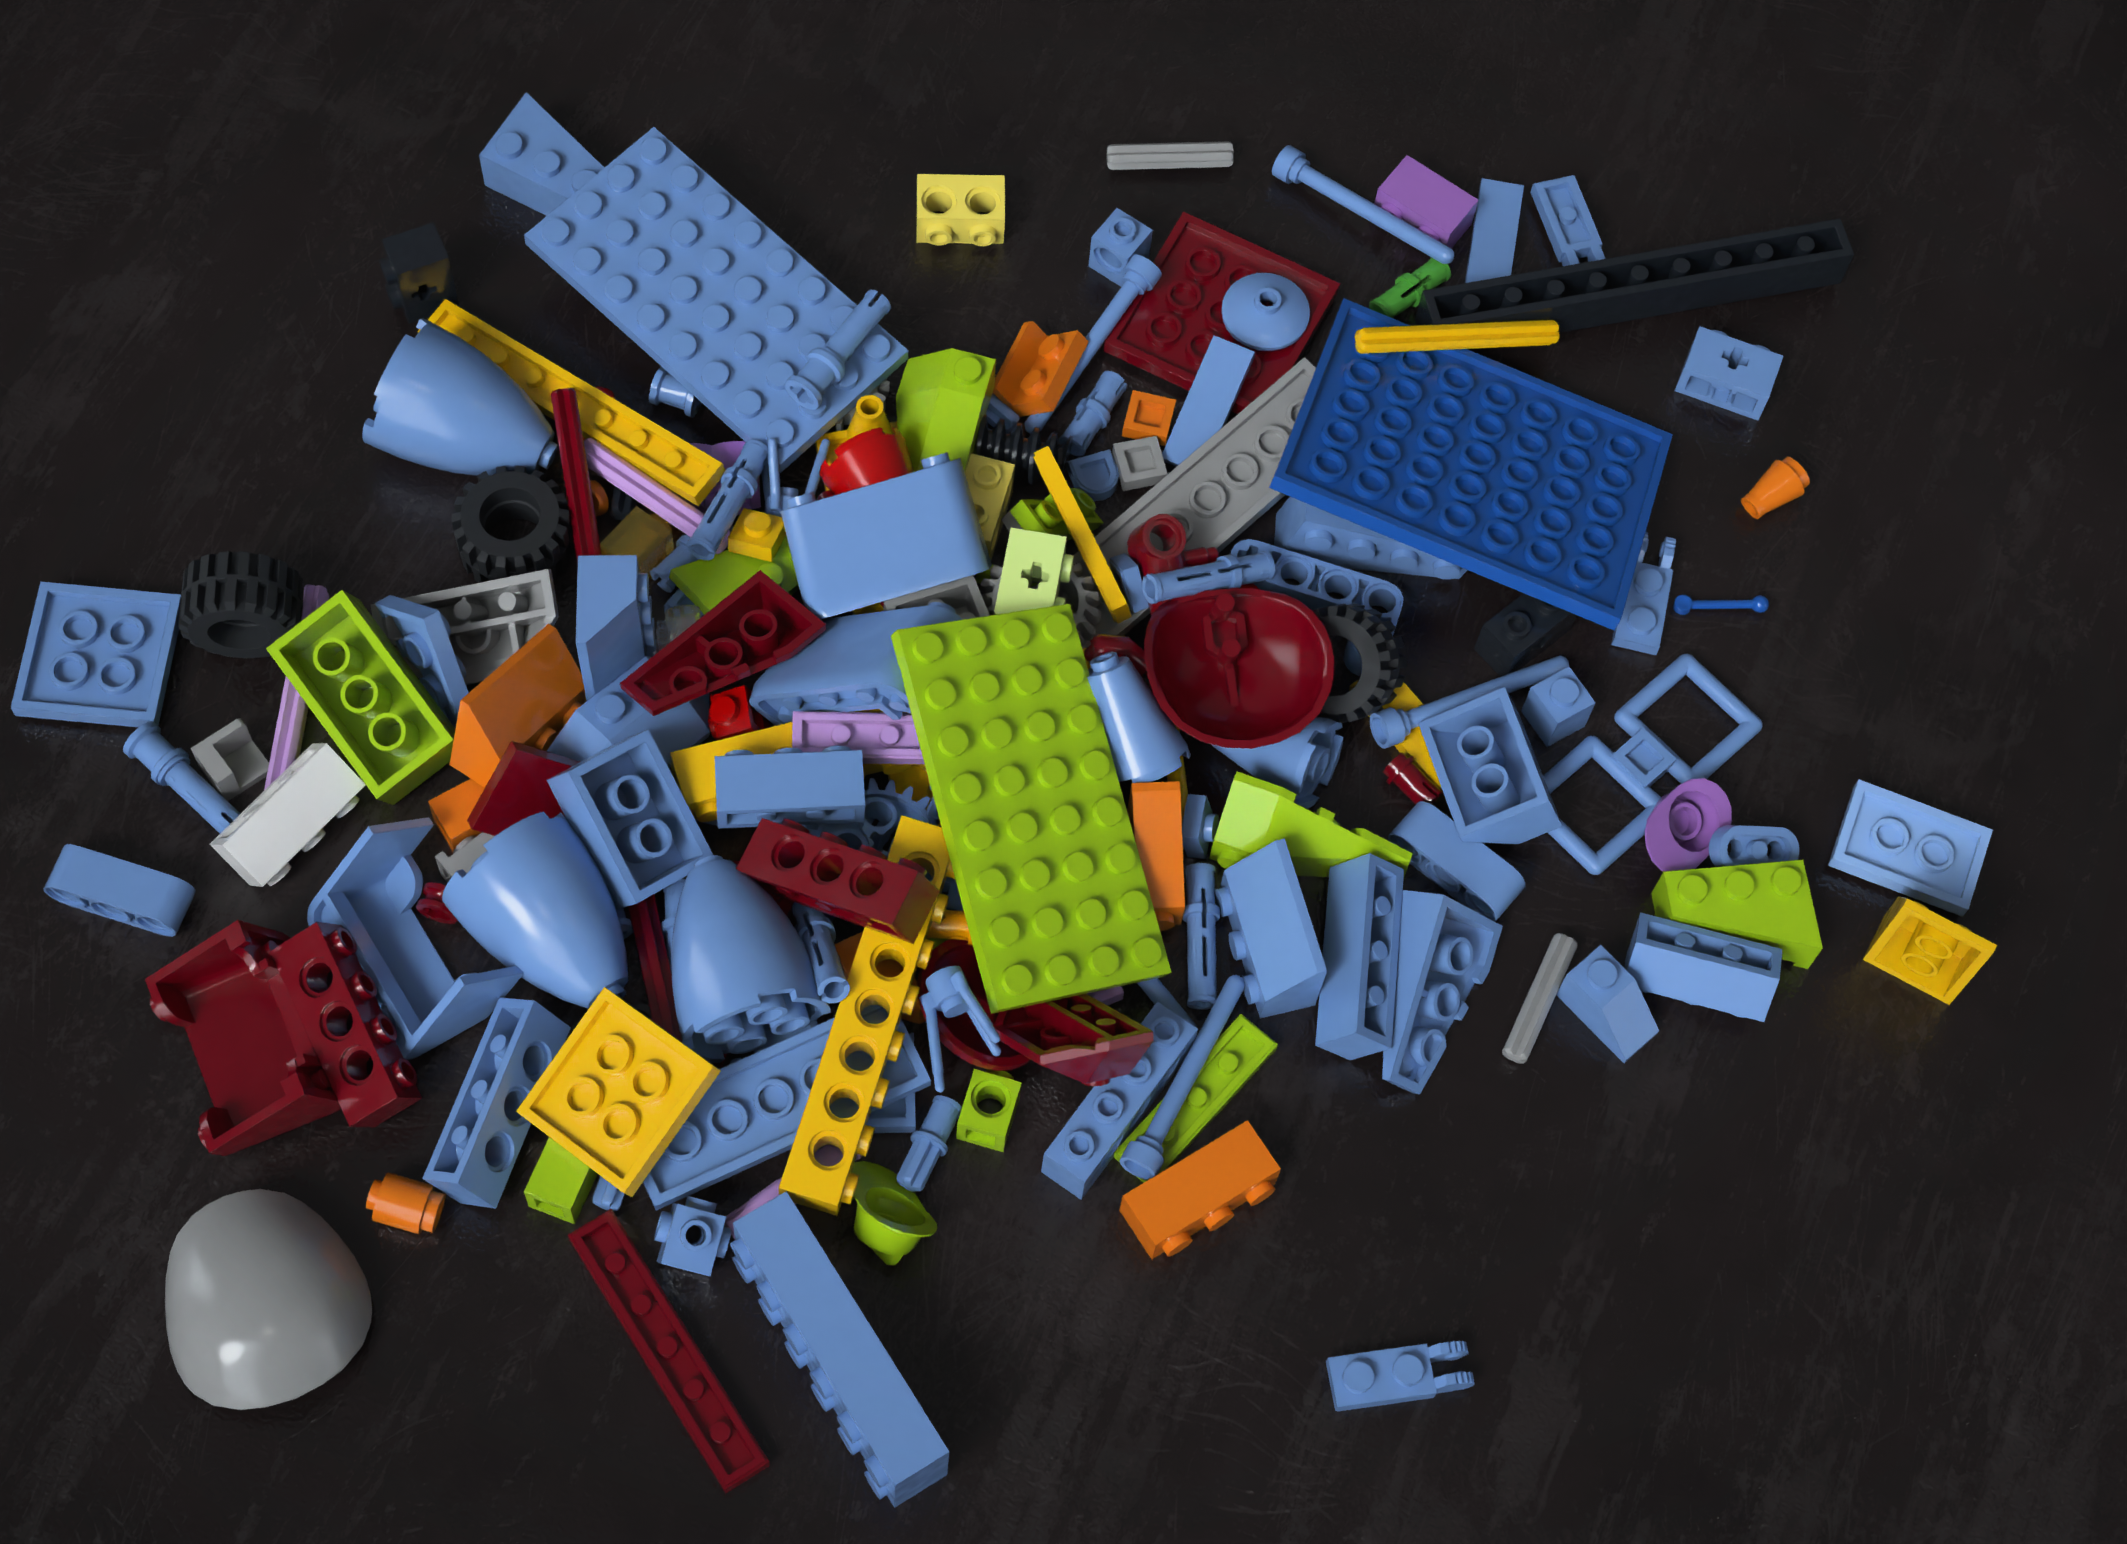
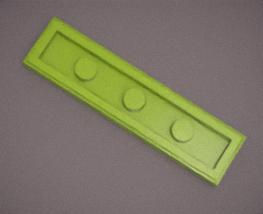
[1113,1014,1278,1183]

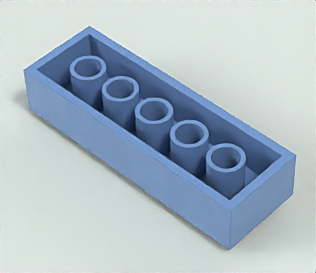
[730,1191,949,1508]

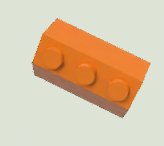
[449,624,586,788]

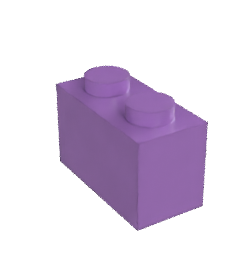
[1374,155,1479,249]

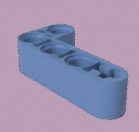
[1230,539,1403,676]

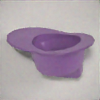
[1645,778,1732,872]

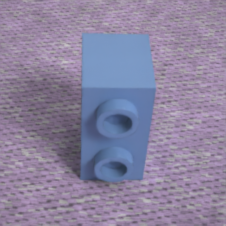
[1675,326,1783,421]

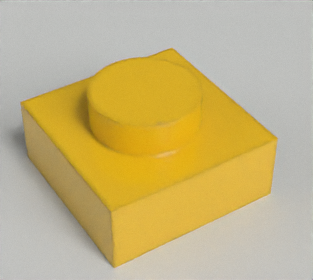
[728,508,786,562]

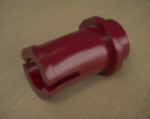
[1383,752,1443,805]

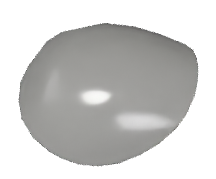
[165,1189,372,1410]

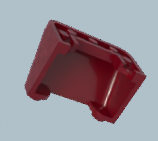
[145,920,341,1156]

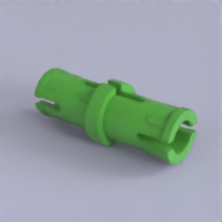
[1369,258,1451,318]

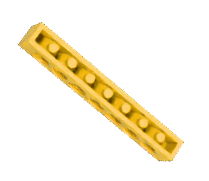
[779,815,955,1216]

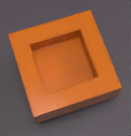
[1122,390,1176,446]

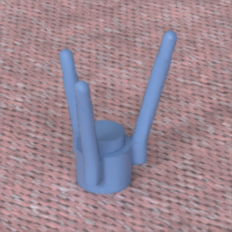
[761,438,830,517]
[919,966,1001,1093]

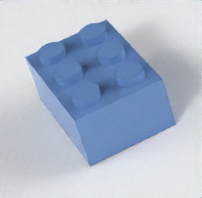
[546,729,713,910]

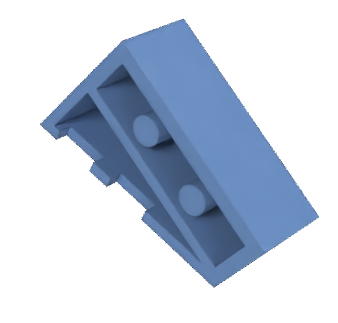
[479,92,605,216]

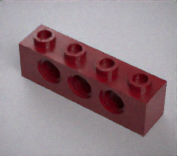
[736,818,940,944]
[269,922,422,1127]

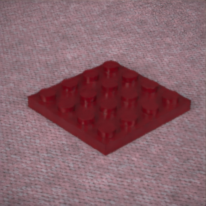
[1104,211,1340,414]

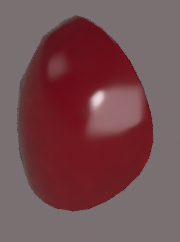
[1144,588,1334,749]

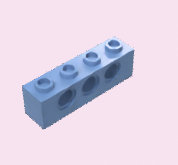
[422,997,571,1209]
[1041,1001,1198,1200]

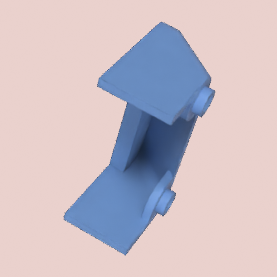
[307,817,524,1060]

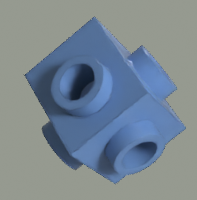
[654,1196,731,1276]

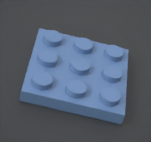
[11,581,181,727]

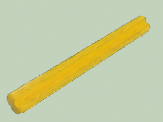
[1354,320,1560,354]

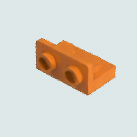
[993,321,1089,417]

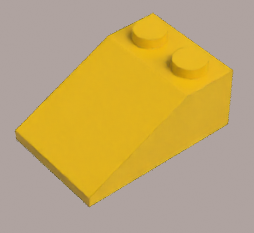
[1863,896,1997,1005]

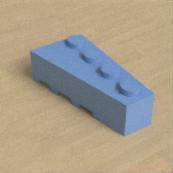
[1274,496,1467,579]

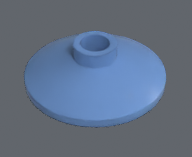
[1221,273,1310,351]

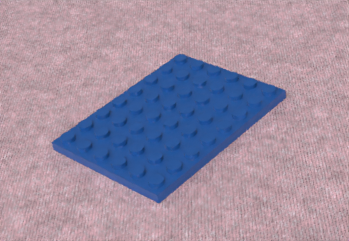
[1269,298,1673,630]

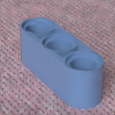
[1388,801,1525,921]
[43,844,196,937]

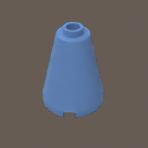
[1087,652,1191,783]
[1211,716,1343,809]

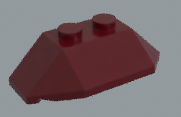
[993,994,1154,1086]

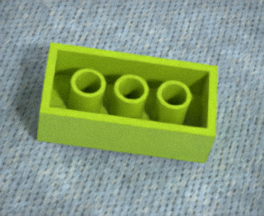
[266,590,455,805]

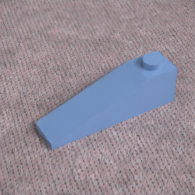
[1382,890,1503,1094]

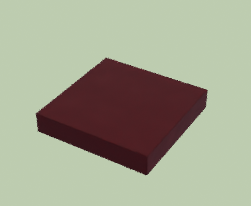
[467,741,580,836]

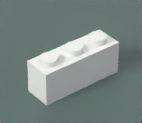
[210,743,366,887]

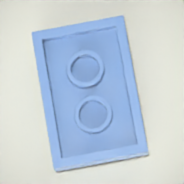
[1828,779,1993,917]

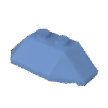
[547,656,710,768]

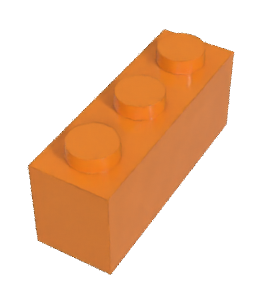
[1119,1120,1281,1259]

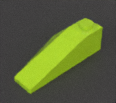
[896,348,996,472]

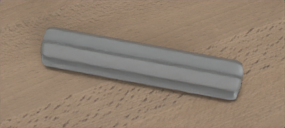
[1106,141,1234,170]
[1502,933,1578,1064]

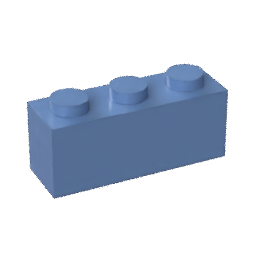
[715,746,865,829]
[1624,912,1783,1022]

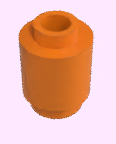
[366,1172,446,1234]

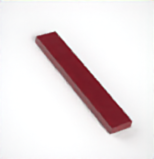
[568,1209,770,1494]

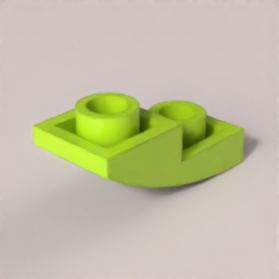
[1010,488,1103,541]

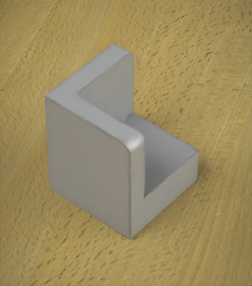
[191,718,269,801]

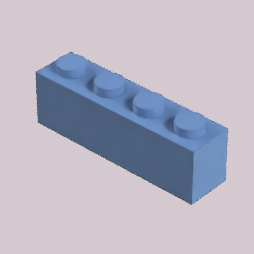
[1315,853,1404,1060]

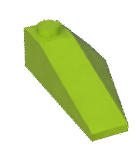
[1209,771,1413,877]

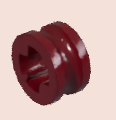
[416,882,458,924]

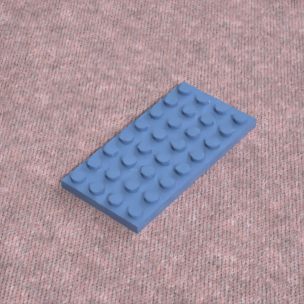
[524,127,909,473]

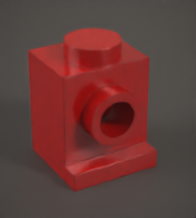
[708,685,771,741]

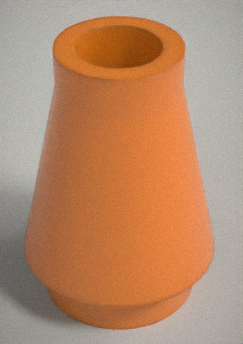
[1741,457,1810,519]

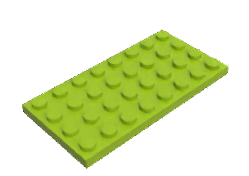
[891,604,1172,1014]

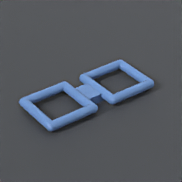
[1543,653,1763,875]

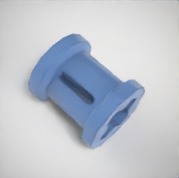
[649,366,702,418]

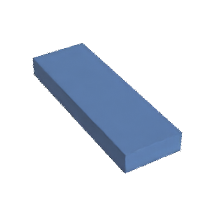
[1465,178,1524,283]
[1162,335,1255,467]

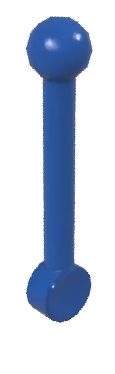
[1673,595,1769,615]

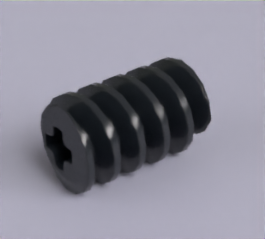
[974,414,1073,489]

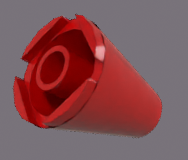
[819,427,914,495]

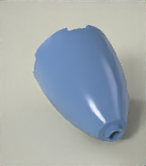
[362,318,559,476]
[442,811,628,1009]
[671,855,831,1063]

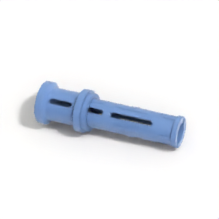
[784,289,891,410]
[123,721,241,833]

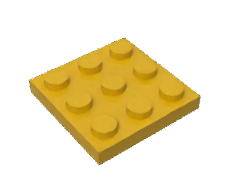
[516,987,721,1197]

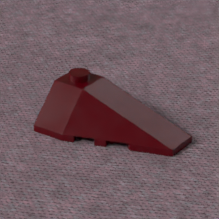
[620,570,826,716]

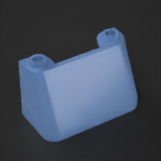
[780,452,992,620]
[749,602,963,726]

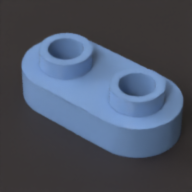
[1709,825,1799,867]

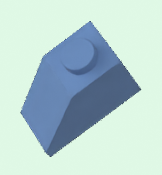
[1556,945,1659,1063]

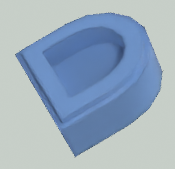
[1067,449,1119,501]

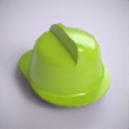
[851,1161,937,1265]

